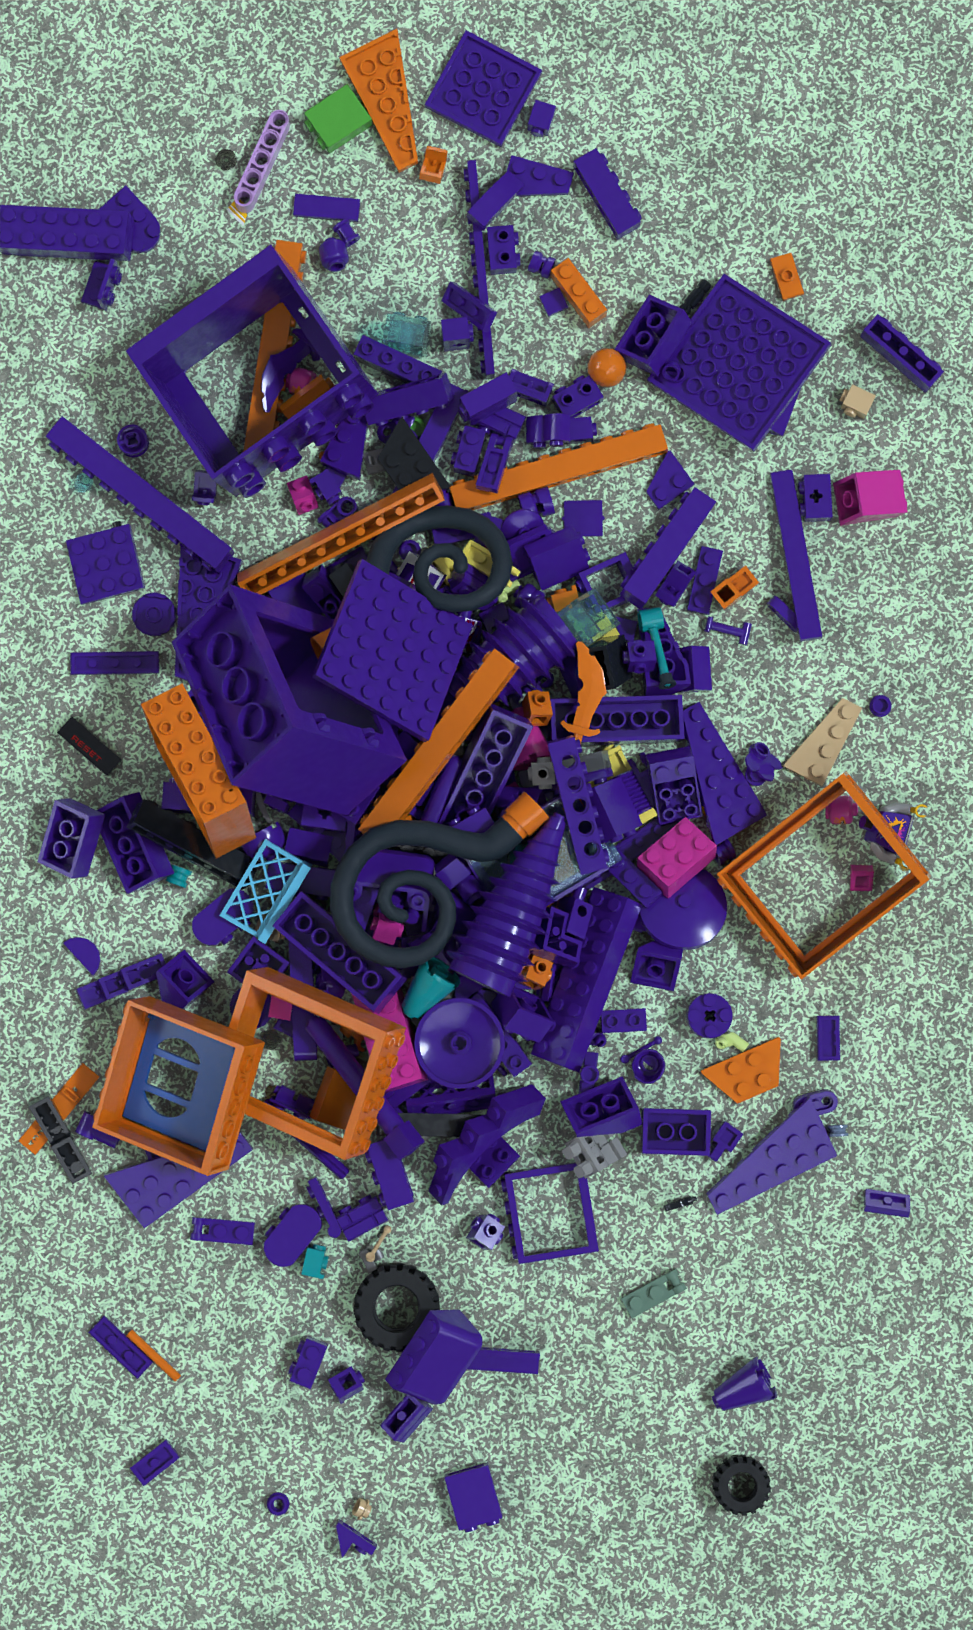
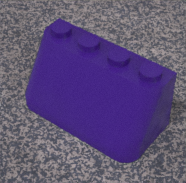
[385,1310,483,1405]

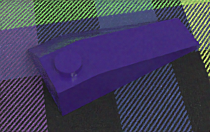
[637,608,691,696]

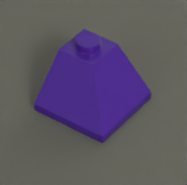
[630,940,683,991]
[156,950,215,1010]

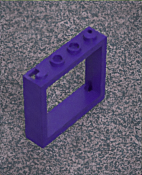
[501,1162,599,1264]

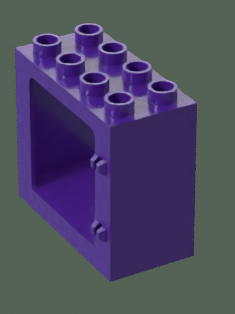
[126,245,379,498]
[172,584,407,815]

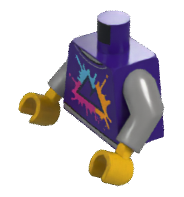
[859,802,927,871]

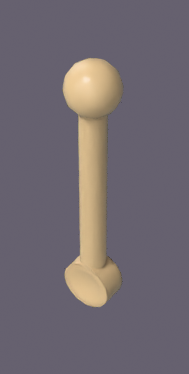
[366,1225,391,1262]

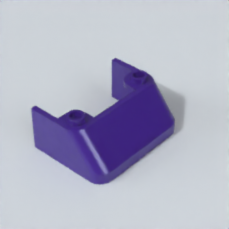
[353,849,435,932]

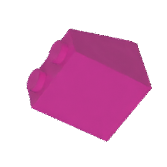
[833,470,908,526]

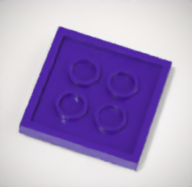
[66,524,145,605]

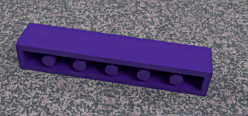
[619,487,716,610]

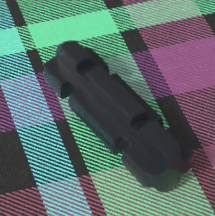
[679,279,711,315]

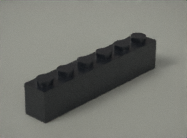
[126,799,260,890]

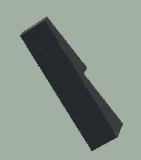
[28,1092,92,1185]

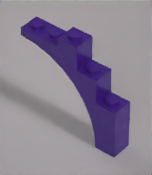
[428,1084,546,1206]

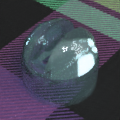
[74,473,93,493]

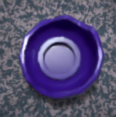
[631,1049,666,1084]

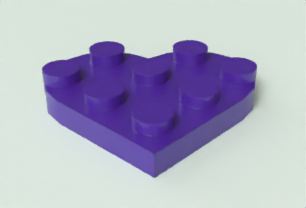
[99,185,161,254]

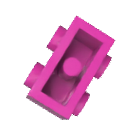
[370,903,404,945]

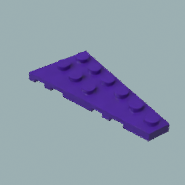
[706,1095,837,1215]

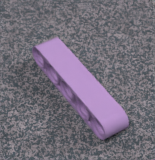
[234,110,290,213]

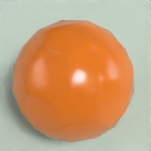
[588,348,626,388]

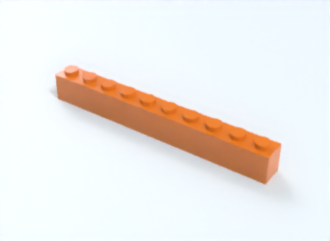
[243,240,307,452]
[450,423,668,510]
[237,473,445,595]
[358,649,519,834]

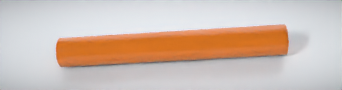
[126,1330,181,1382]

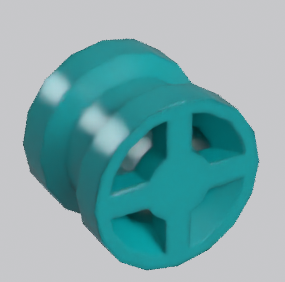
[165,864,192,888]

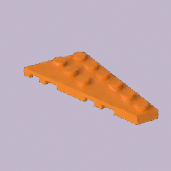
[339,29,418,173]

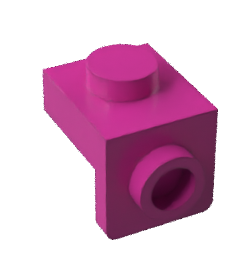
[287,475,319,515]

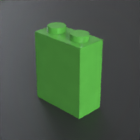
[304,84,373,154]

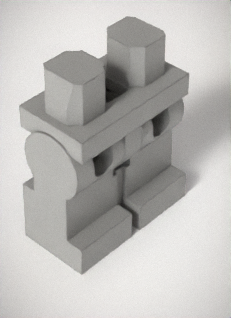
[562,1134,627,1179]

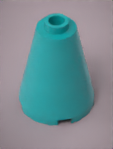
[402,957,460,1018]

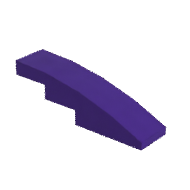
[76,953,166,1010]

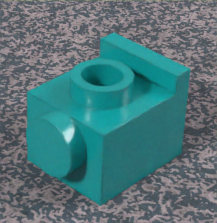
[301,1243,329,1279]

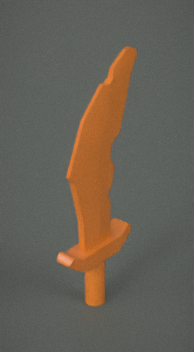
[561,641,607,756]

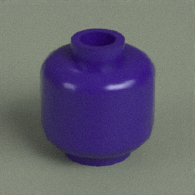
[318,237,349,272]

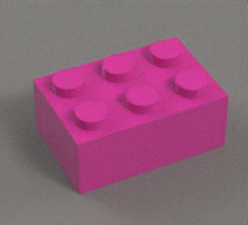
[637,817,717,898]

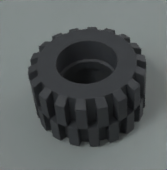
[712,1454,771,1516]

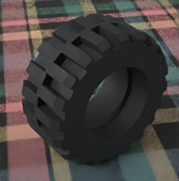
[353,1263,440,1352]

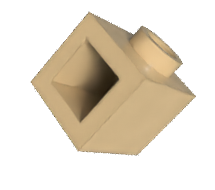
[839,384,876,419]

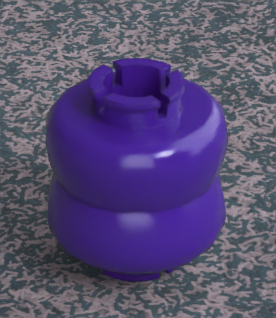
[513,583,545,609]

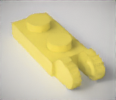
[462,539,520,588]

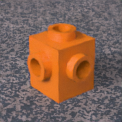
[519,954,553,991]

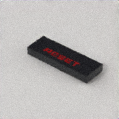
[57,716,122,777]

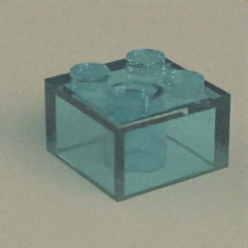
[383,312,432,357]
[558,588,620,647]

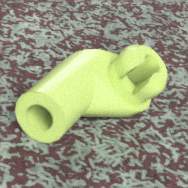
[497,580,520,603]

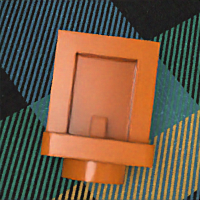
[419,146,448,184]

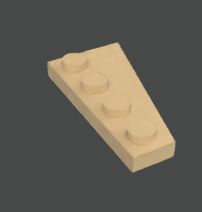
[783,698,862,787]

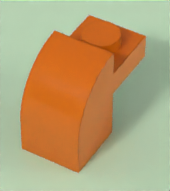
[710,565,759,610]

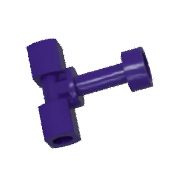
[578,1052,599,1094]

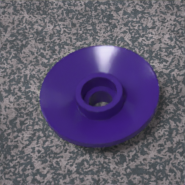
[501,509,544,540]

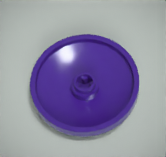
[638,869,727,950]
[414,998,505,1089]

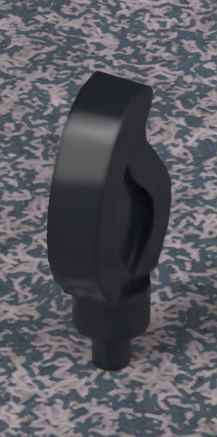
[663,1196,697,1212]

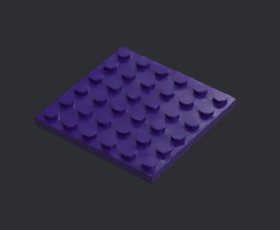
[647,274,832,452]
[312,559,473,742]

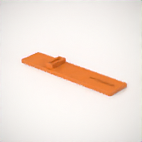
[19,1063,100,1155]

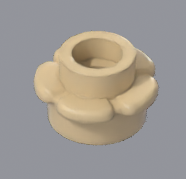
[352,1498,372,1520]

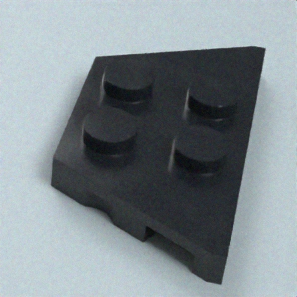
[378,417,451,490]

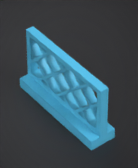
[219,839,312,944]

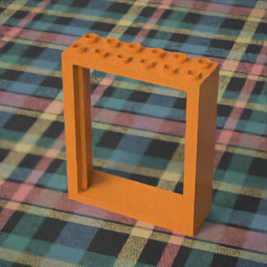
[717,771,931,980]
[229,967,406,1160]

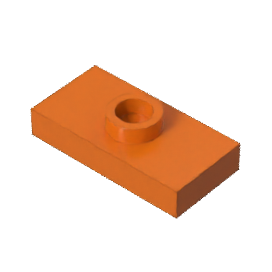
[770,253,804,301]

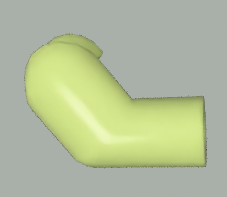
[715,1032,749,1053]

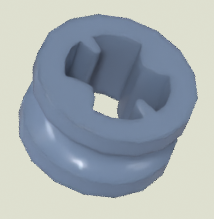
[828,1124,848,1137]

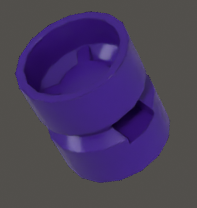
[517,486,555,517]

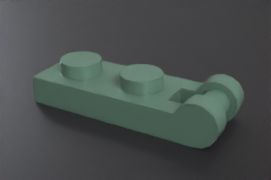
[621,1268,687,1318]

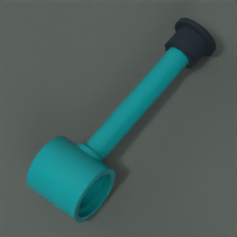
[637,607,676,689]

